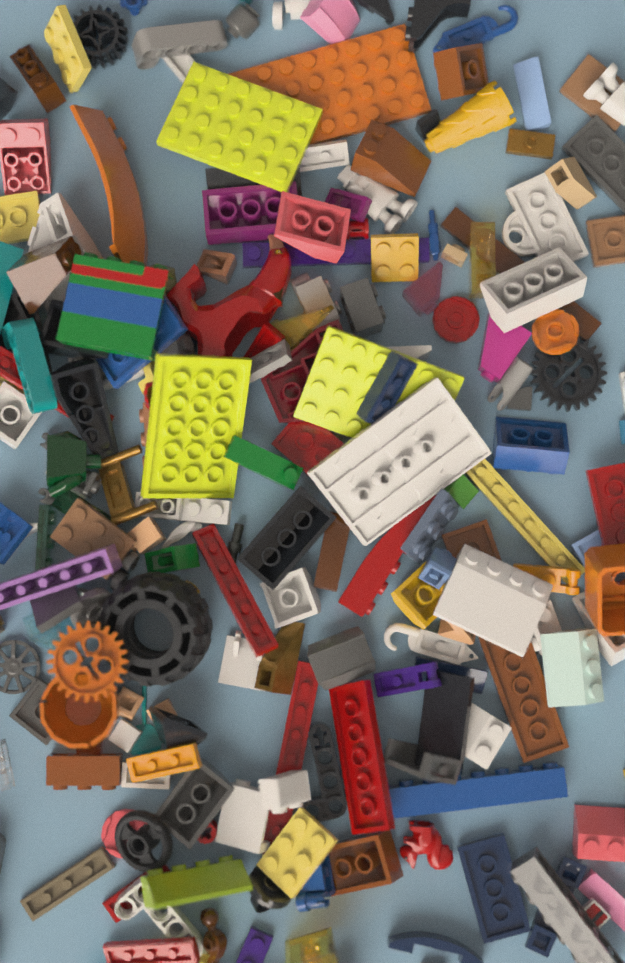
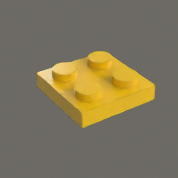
[371,233,419,282]

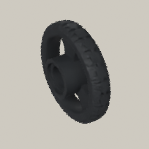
[114,810,173,872]

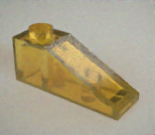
[469,222,496,298]
[270,305,335,351]

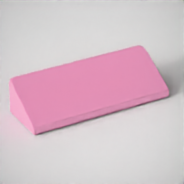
[578,869,625,931]

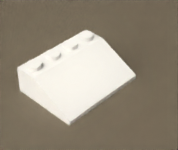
[433,544,553,657]

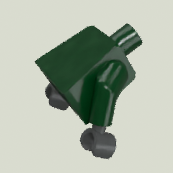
[38,431,101,505]

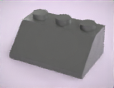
[155,758,235,849]

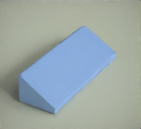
[513,56,551,131]

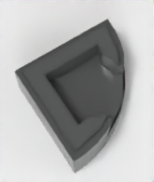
[507,387,533,411]

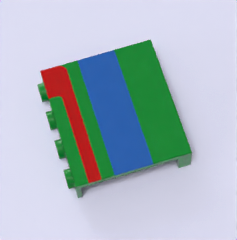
[56,252,174,361]

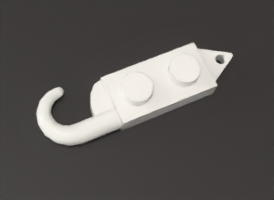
[384,623,478,665]

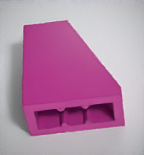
[478,313,532,383]

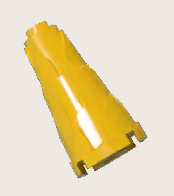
[424,80,516,154]

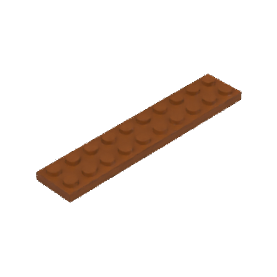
[442,519,569,763]

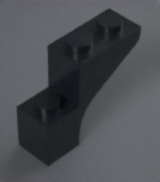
[405,0,471,52]

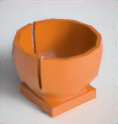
[40,670,119,749]

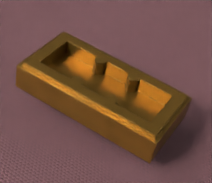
[506,128,556,160]

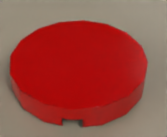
[432,296,480,344]

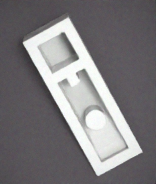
[572,591,625,666]

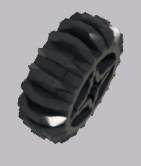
[73,5,129,70]

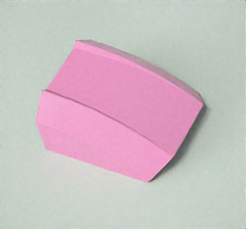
[300,0,360,45]

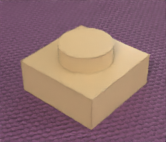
[441,243,468,268]

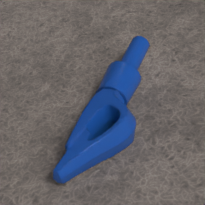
[428,210,441,261]

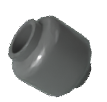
[226,3,260,39]

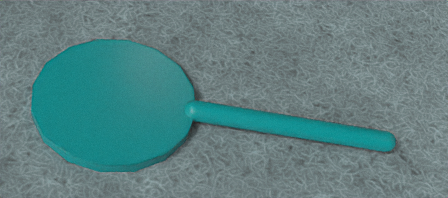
[130,685,162,756]

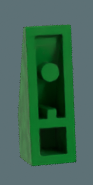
[223,435,304,490]

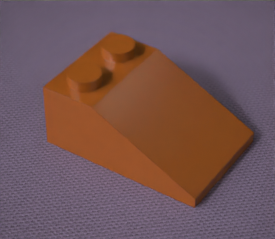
[351,119,431,198]
[329,830,404,896]

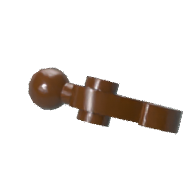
[200,907,227,963]

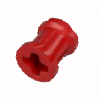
[346,218,369,240]
[198,820,218,844]

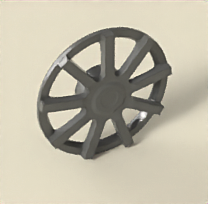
[0,640,41,694]

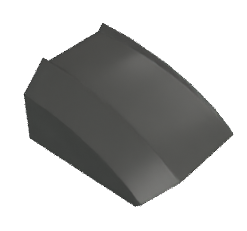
[308,626,375,690]

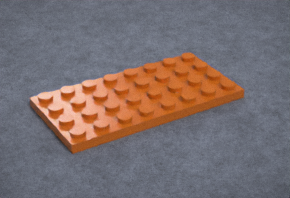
[229,24,431,145]

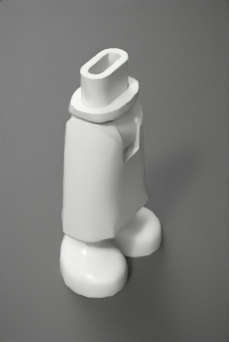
[583,62,625,126]
[337,165,418,234]

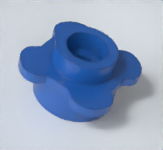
[120,0,148,16]

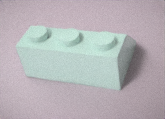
[540,628,604,707]

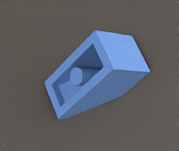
[418,547,457,589]

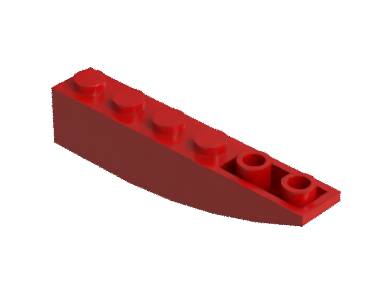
[338,494,437,617]

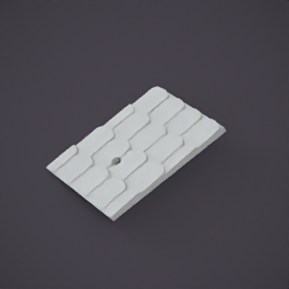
[307,378,492,546]

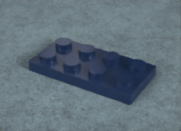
[457,833,531,944]

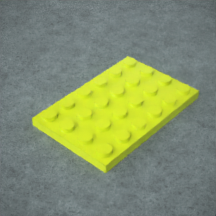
[156,61,323,192]
[293,325,465,438]
[140,353,252,498]

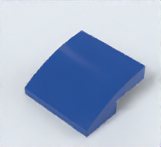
[0,502,33,565]

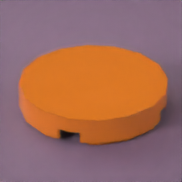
[532,309,579,355]

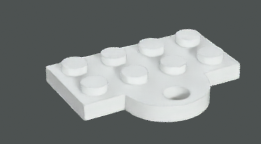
[502,172,589,262]

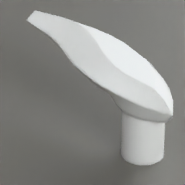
[162,521,202,549]

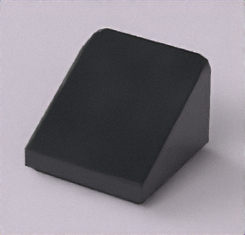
[415,109,441,142]

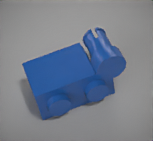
[296,853,335,912]

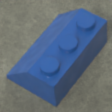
[492,416,570,475]

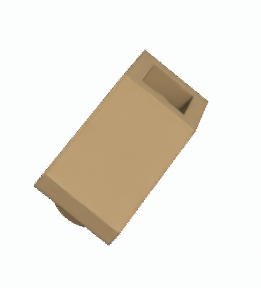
[544,157,597,210]

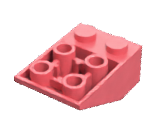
[0,118,51,195]

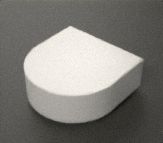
[273,1,283,30]

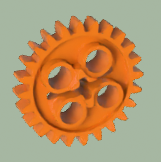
[46,621,129,703]

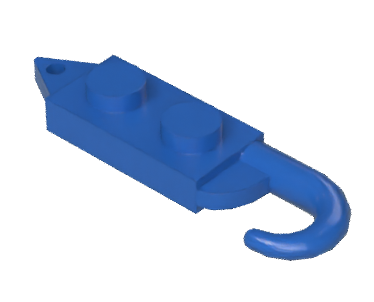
[433,5,518,52]

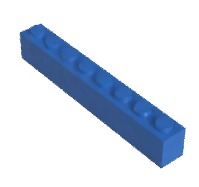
[388,761,568,818]

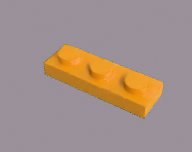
[126,742,202,783]

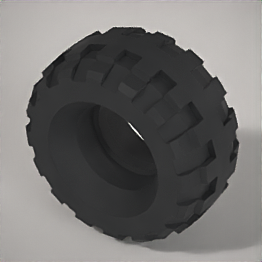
[98,571,213,687]

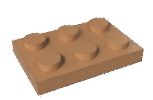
[50,498,136,580]

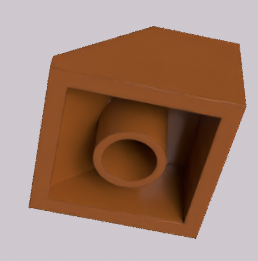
[433,43,489,100]

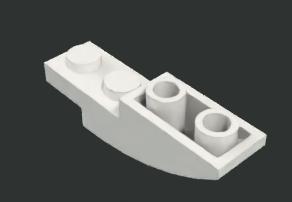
[135,492,232,525]

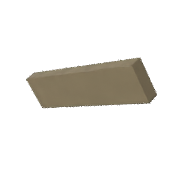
[20,846,116,922]

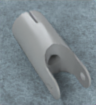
[487,357,534,411]

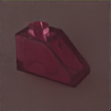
[402,262,443,317]

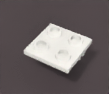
[218,630,265,691]

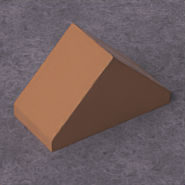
[197,249,237,285]

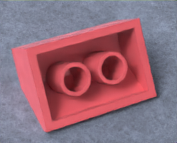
[572,804,625,862]

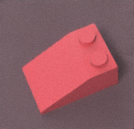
[274,191,351,264]

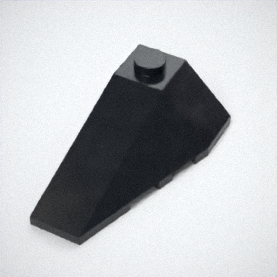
[50,358,119,458]

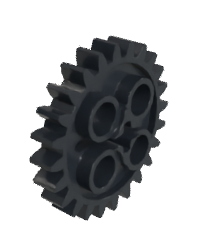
[530,336,607,412]

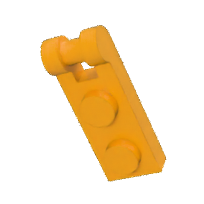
[513,563,581,595]

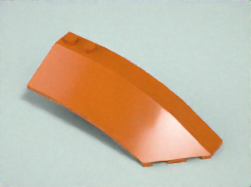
[69,104,148,267]

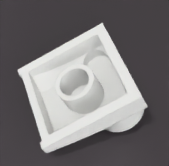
[259,567,321,629]

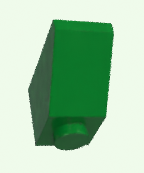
[144,543,200,573]

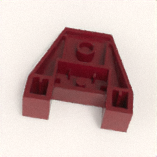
[261,319,344,423]

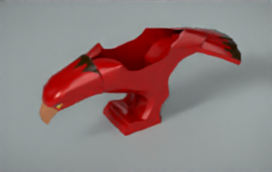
[143,234,292,411]

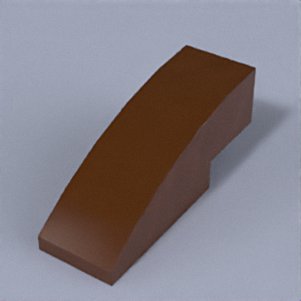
[313,512,350,592]

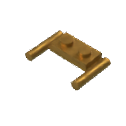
[99,444,158,525]

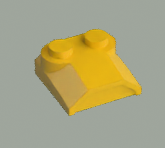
[391,561,445,629]

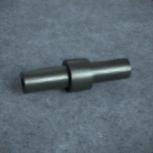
[227,523,244,564]

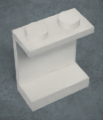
[215,779,270,854]

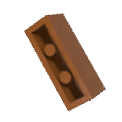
[46,753,123,790]

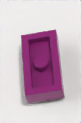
[325,187,372,222]

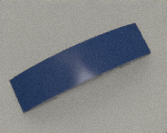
[525,855,587,958]
[387,931,484,963]

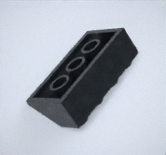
[237,486,337,590]

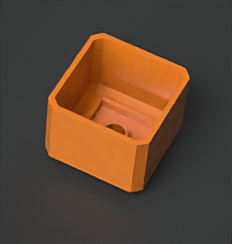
[585,544,625,637]

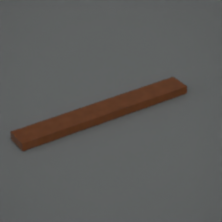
[440,207,602,342]

